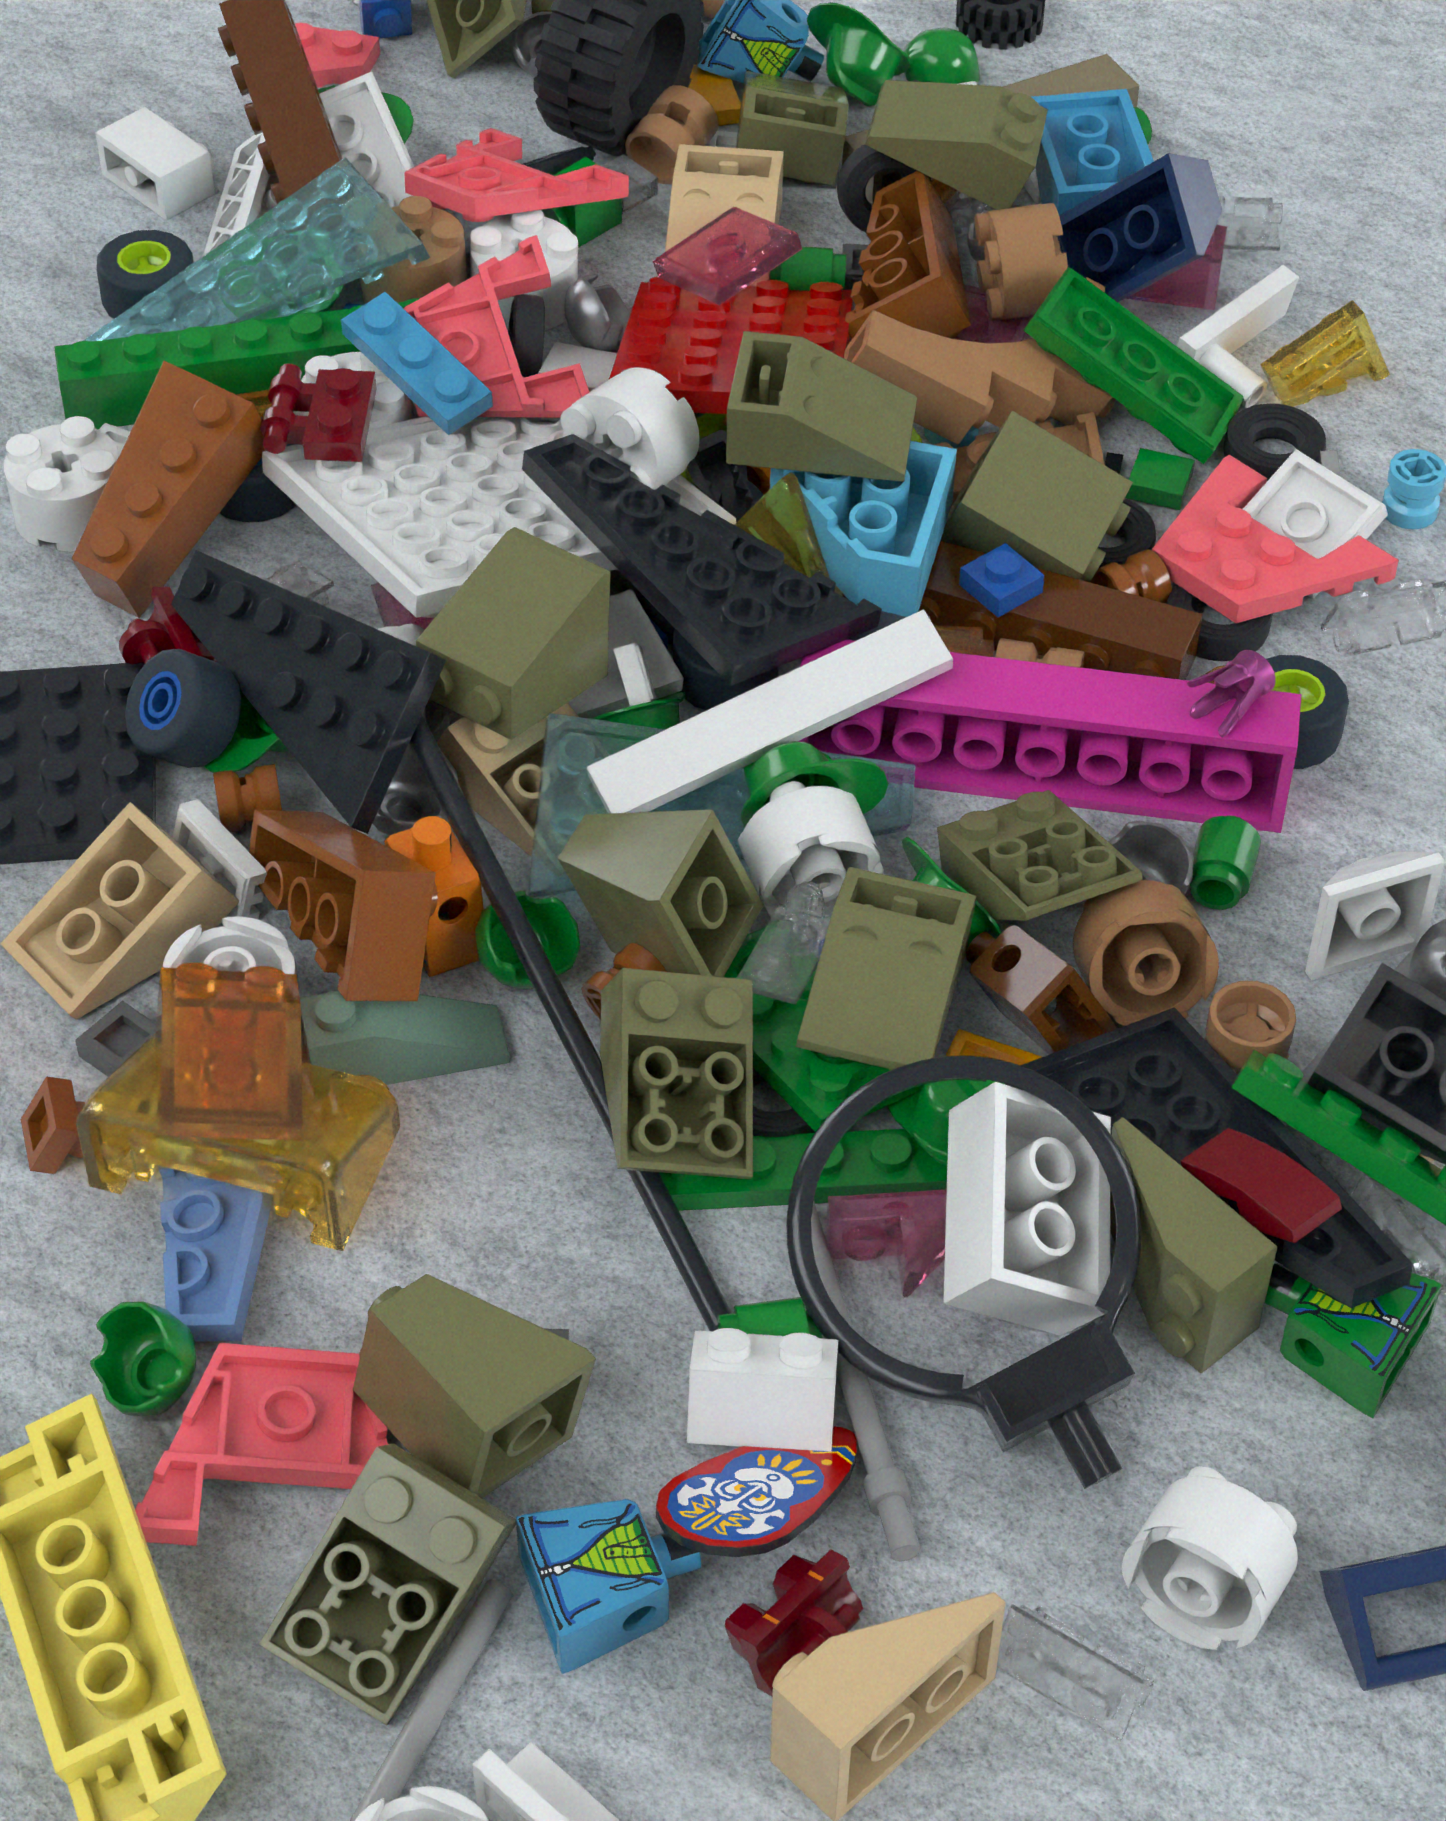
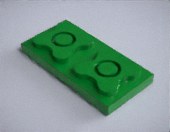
[1023,267,1244,465]
[724,922,923,1132]

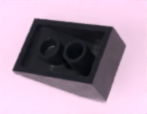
[1307,963,1446,1165]

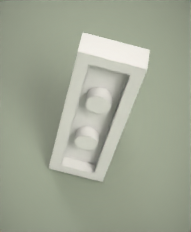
[1177,265,1299,408]

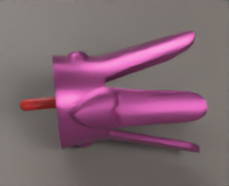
[1187,650,1275,737]

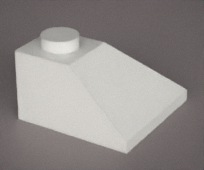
[1305,851,1445,981]

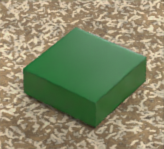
[1125,448,1195,510]

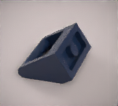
[1320,1545,1446,1691]

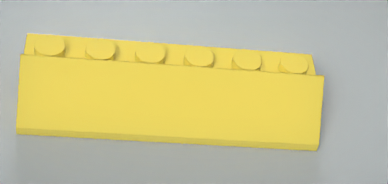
[0,1393,227,1821]

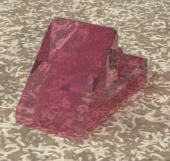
[826,1190,947,1298]

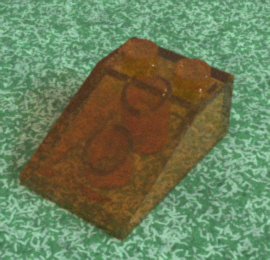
[155,963,303,1141]

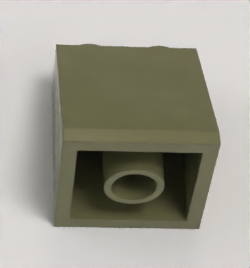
[941,411,1133,582]
[416,527,610,740]
[558,809,764,977]
[353,1274,596,1498]

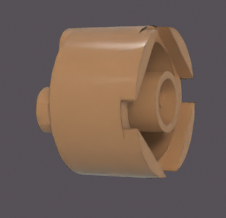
[356,196,467,304]
[975,203,1068,321]
[1073,880,1219,1026]

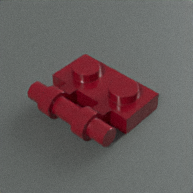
[260,363,377,462]

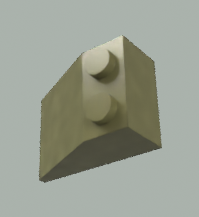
[427,0,527,78]
[865,80,1048,210]
[1110,1117,1277,1374]

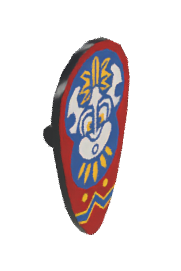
[656,1426,857,1557]

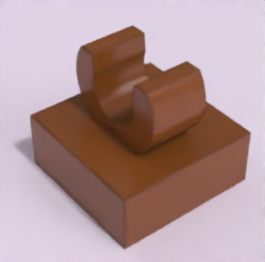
[20,1076,103,1174]

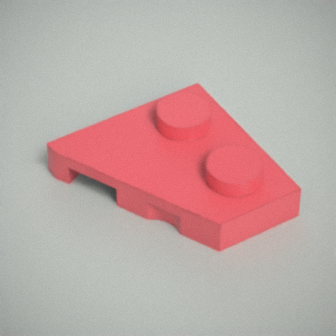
[295,23,380,88]

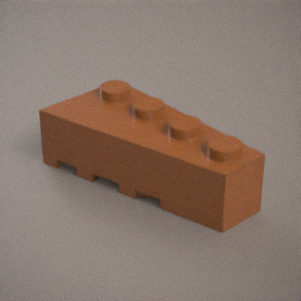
[845,171,971,339]
[71,361,266,618]
[249,809,438,1001]

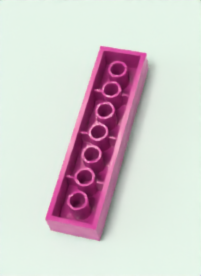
[799,640,1301,833]

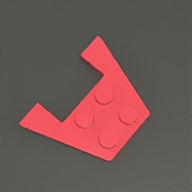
[405,128,629,222]
[403,235,589,418]
[1152,455,1399,623]
[135,1343,388,1546]

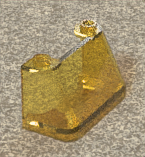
[76,1029,400,1251]

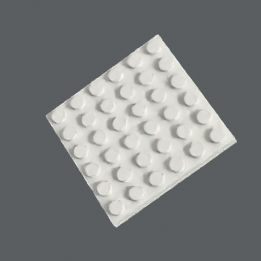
[262,417,736,618]

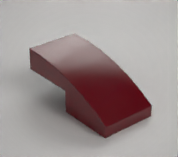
[1180,1128,1342,1243]

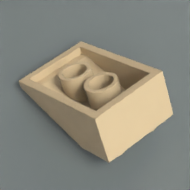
[0,802,239,1020]
[770,1592,1006,1821]

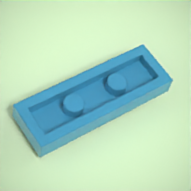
[341,292,493,435]

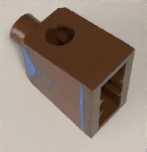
[966,925,1117,1054]

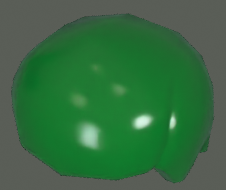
[903,27,980,84]
[475,890,581,990]
[90,1302,197,1416]

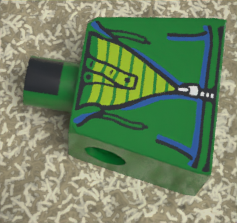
[1265,1262,1442,1418]

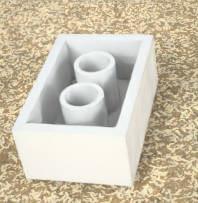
[944,1082,1111,1336]

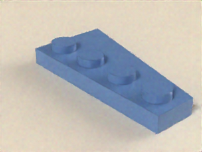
[155,1101,291,1342]

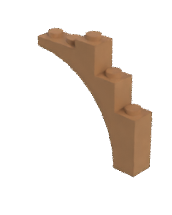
[844,277,1116,444]

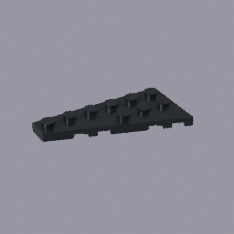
[522,434,882,686]
[171,550,446,834]
[1006,1007,1413,1308]

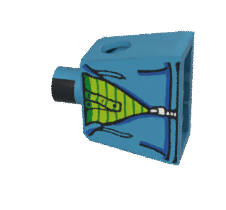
[697,0,824,84]
[516,1499,702,1674]

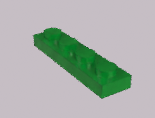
[1231,1050,1446,1225]

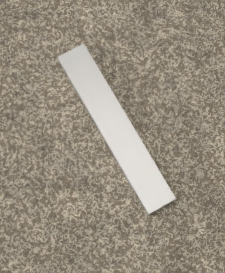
[587,609,953,814]

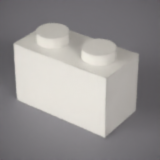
[95,107,215,220]
[687,1328,838,1452]

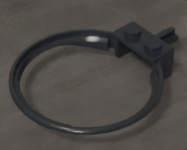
[786,1056,1142,1489]

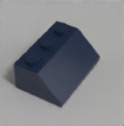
[1057,153,1222,302]

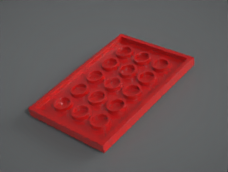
[609,276,854,414]

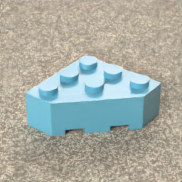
[770,441,957,617]

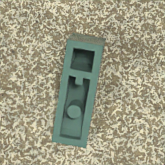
[298,991,510,1098]

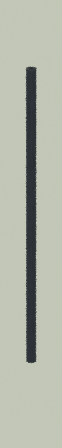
[409,715,731,1332]

